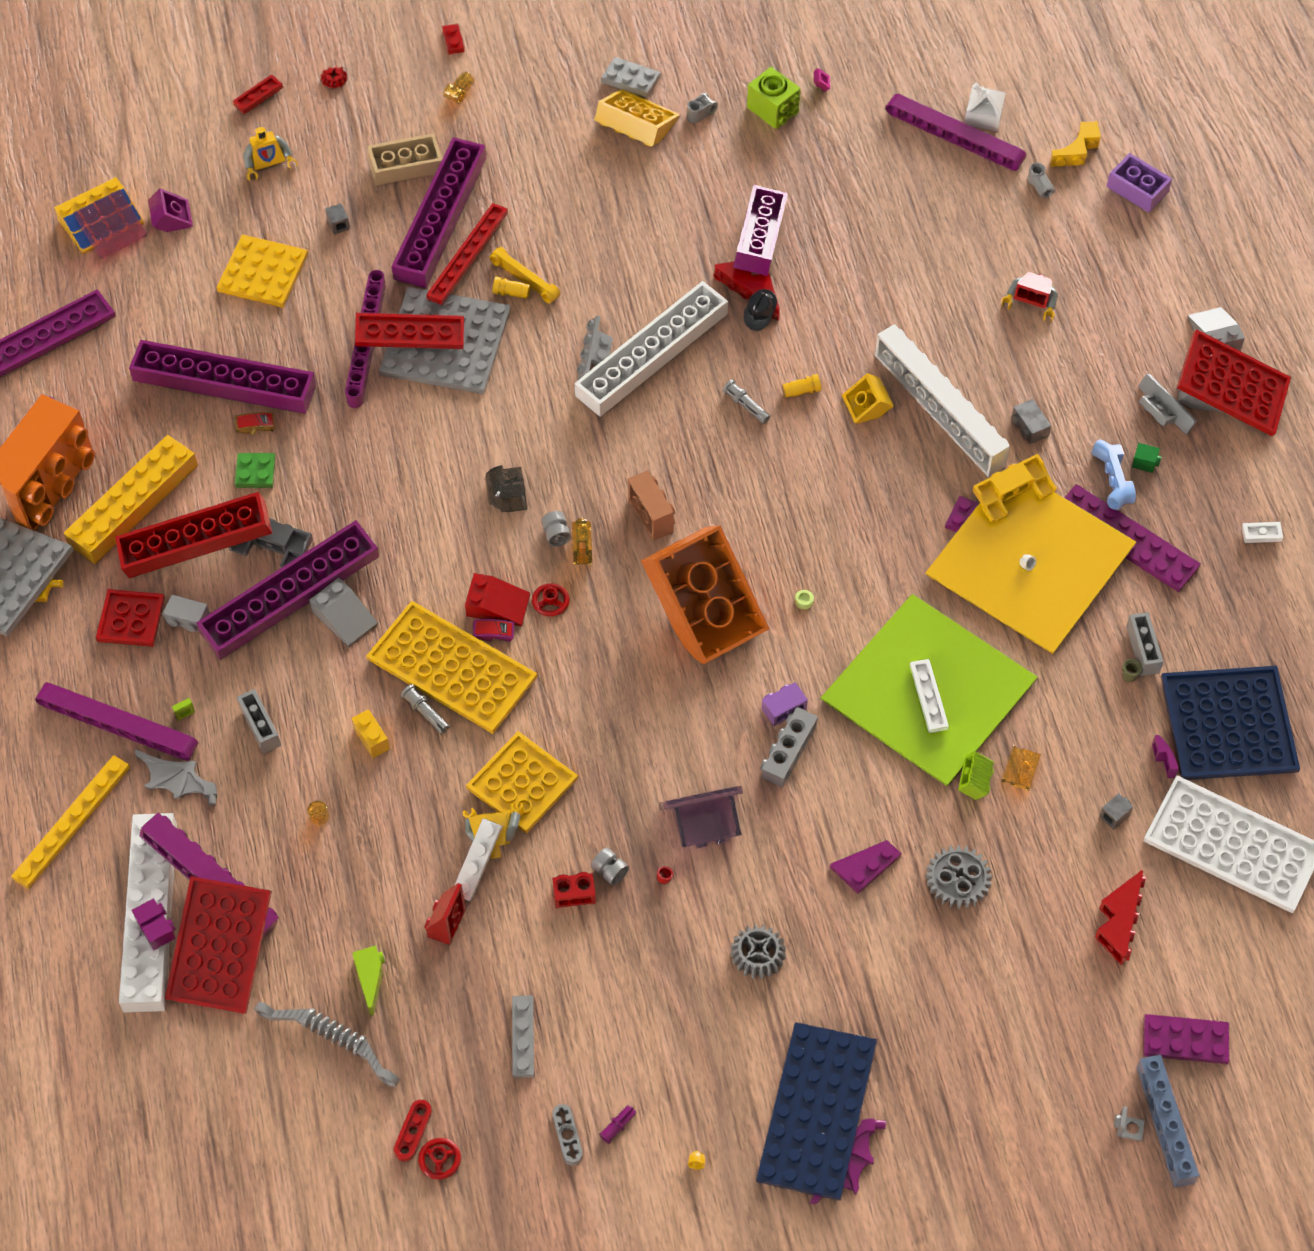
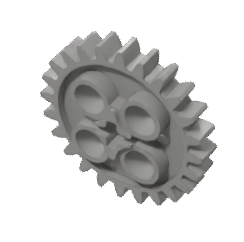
[926,845,992,909]

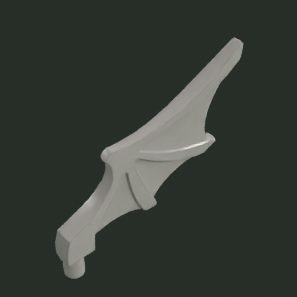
[135,749,217,807]

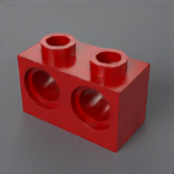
[552,872,596,908]

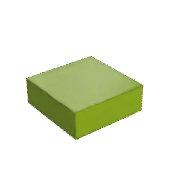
[172,698,195,721]

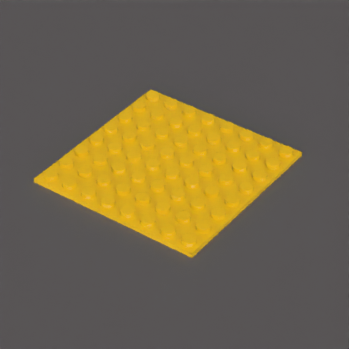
[925,465,1136,654]

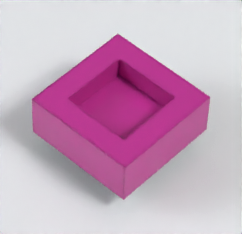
[814,68,830,92]

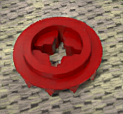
[320,65,348,88]

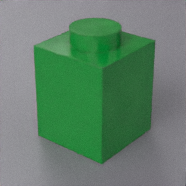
[1131,443,1162,473]

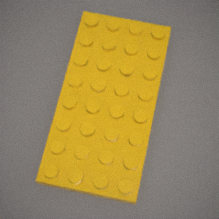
[366,601,538,734]

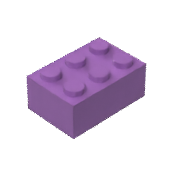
[1107,153,1172,212]

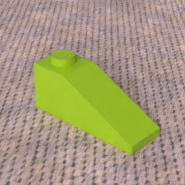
[352,945,385,1016]

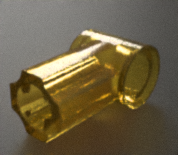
[443,71,474,104]

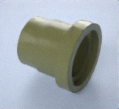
[1122,659,1142,682]

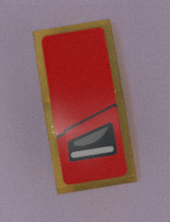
[234,412,275,434]

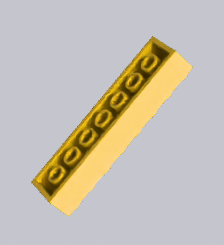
[64,435,198,564]

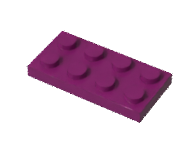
[1143,1014,1229,1064]

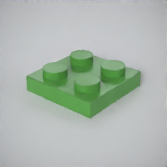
[235,453,276,488]

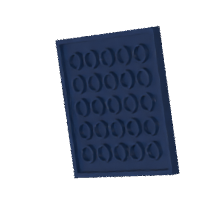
[1161,666,1300,780]

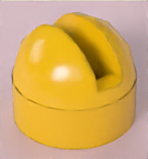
[688,1151,705,1170]

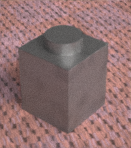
[325,203,350,234]
[1099,793,1133,830]

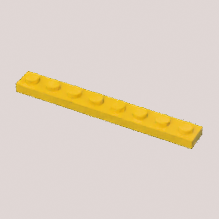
[11,755,130,889]

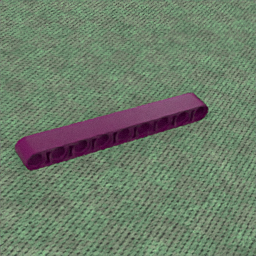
[885,93,1027,171]
[345,270,386,408]
[35,682,198,761]

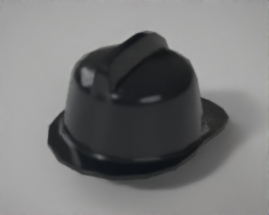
[744,289,777,331]

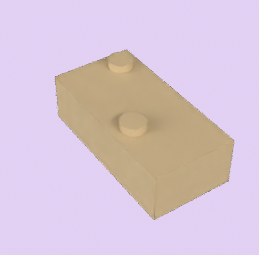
[367,133,442,186]

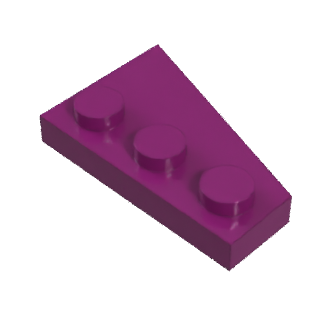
[830,840,901,894]

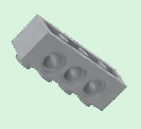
[760,707,818,788]

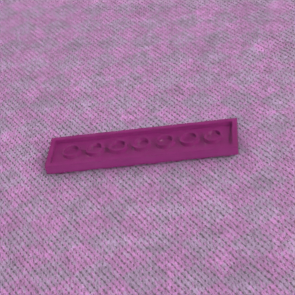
[0,289,116,377]
[1064,484,1201,592]

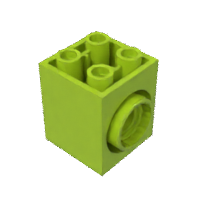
[747,66,801,129]

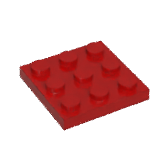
[96,589,165,647]

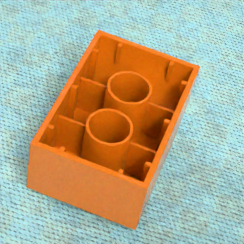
[641,525,769,664]

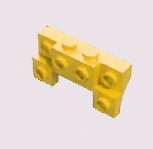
[973,454,1057,523]

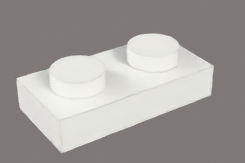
[1241,522,1283,543]

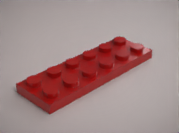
[355,313,464,349]

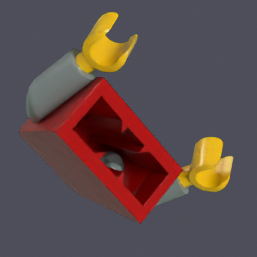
[1001,273,1058,323]

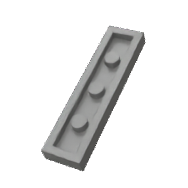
[512,995,534,1078]

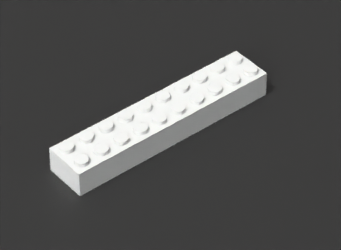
[574,281,728,417]
[875,324,1010,477]
[119,813,177,1012]

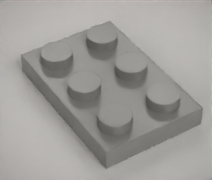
[601,57,661,97]

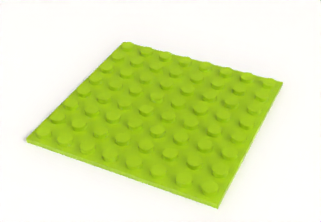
[820,594,1038,786]

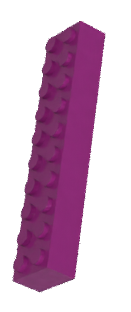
[391,137,486,288]
[129,340,316,414]
[196,520,379,660]

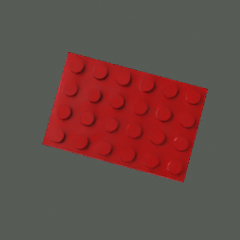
[1177,329,1291,436]
[165,876,272,1014]

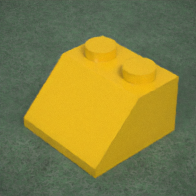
[842,373,894,424]

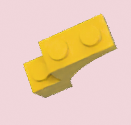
[1050,121,1101,167]

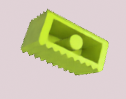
[958,751,994,800]

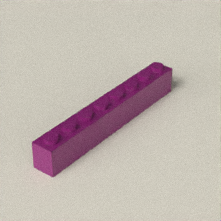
[139,812,279,939]

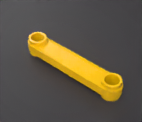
[489,247,561,304]

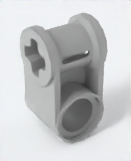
[687,93,718,123]

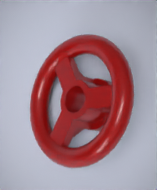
[532,583,570,617]
[418,1138,461,1180]

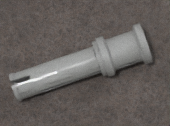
[723,379,771,424]
[401,684,450,735]

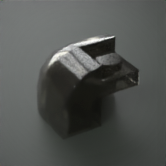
[485,465,527,512]

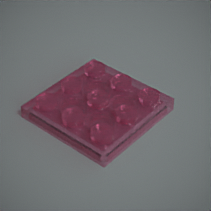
[74,189,147,259]

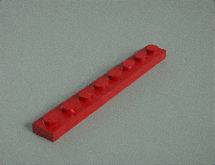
[426,203,508,305]

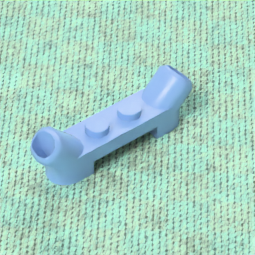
[1092,439,1136,510]

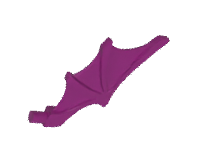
[810,1118,886,1204]

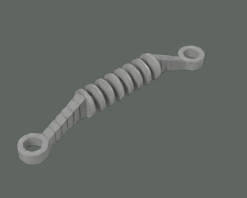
[254,1002,400,1088]

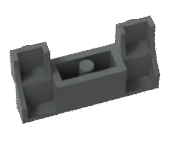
[229,518,313,568]

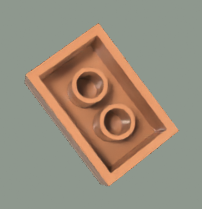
[628,470,675,541]

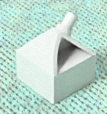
[965,83,1006,131]

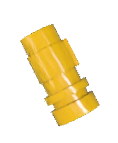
[492,277,531,299]
[782,374,822,398]

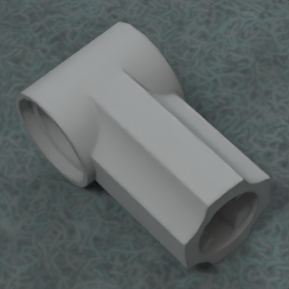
[1027,162,1055,199]

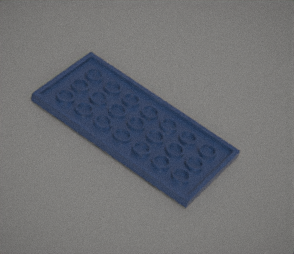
[756,1022,877,1201]

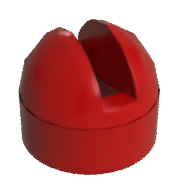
[656,866,673,884]

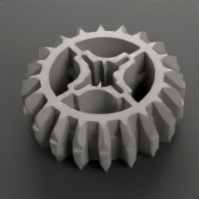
[731,924,786,980]

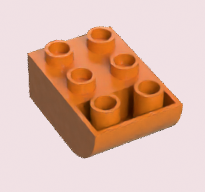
[0,394,95,531]

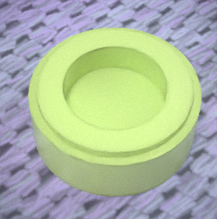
[794,590,814,610]

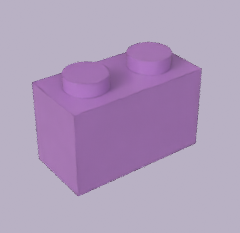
[761,682,808,726]

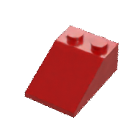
[465,573,531,626]
[424,883,466,945]

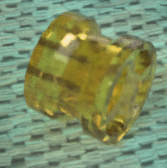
[307,800,329,825]

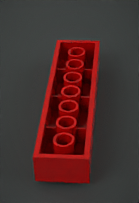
[115,491,273,578]

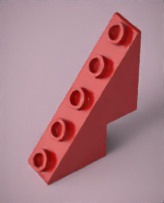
[713,261,780,321]
[1095,870,1146,965]

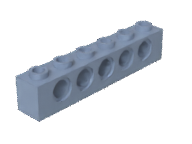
[1136,1055,1199,1188]

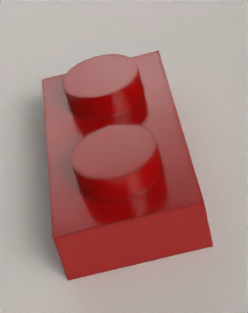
[442,23,465,55]

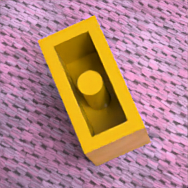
[351,709,390,758]

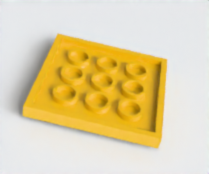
[216,234,308,308]
[466,731,578,834]

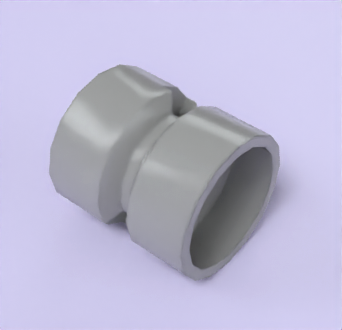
[541,511,572,546]
[591,848,629,886]

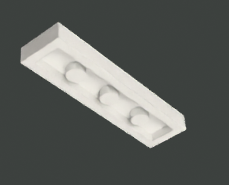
[910,659,949,733]
[455,818,503,901]

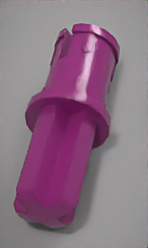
[599,1105,636,1144]

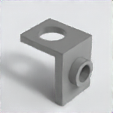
[1114,1107,1145,1141]

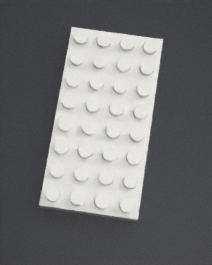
[1143,775,1314,914]

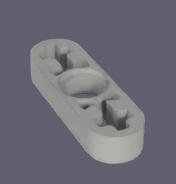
[552,1104,583,1166]

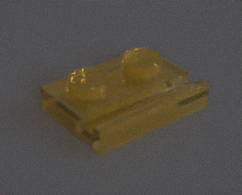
[1002,745,1041,791]

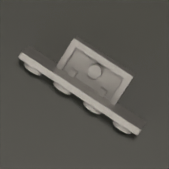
[577,315,613,380]
[1138,374,1197,434]

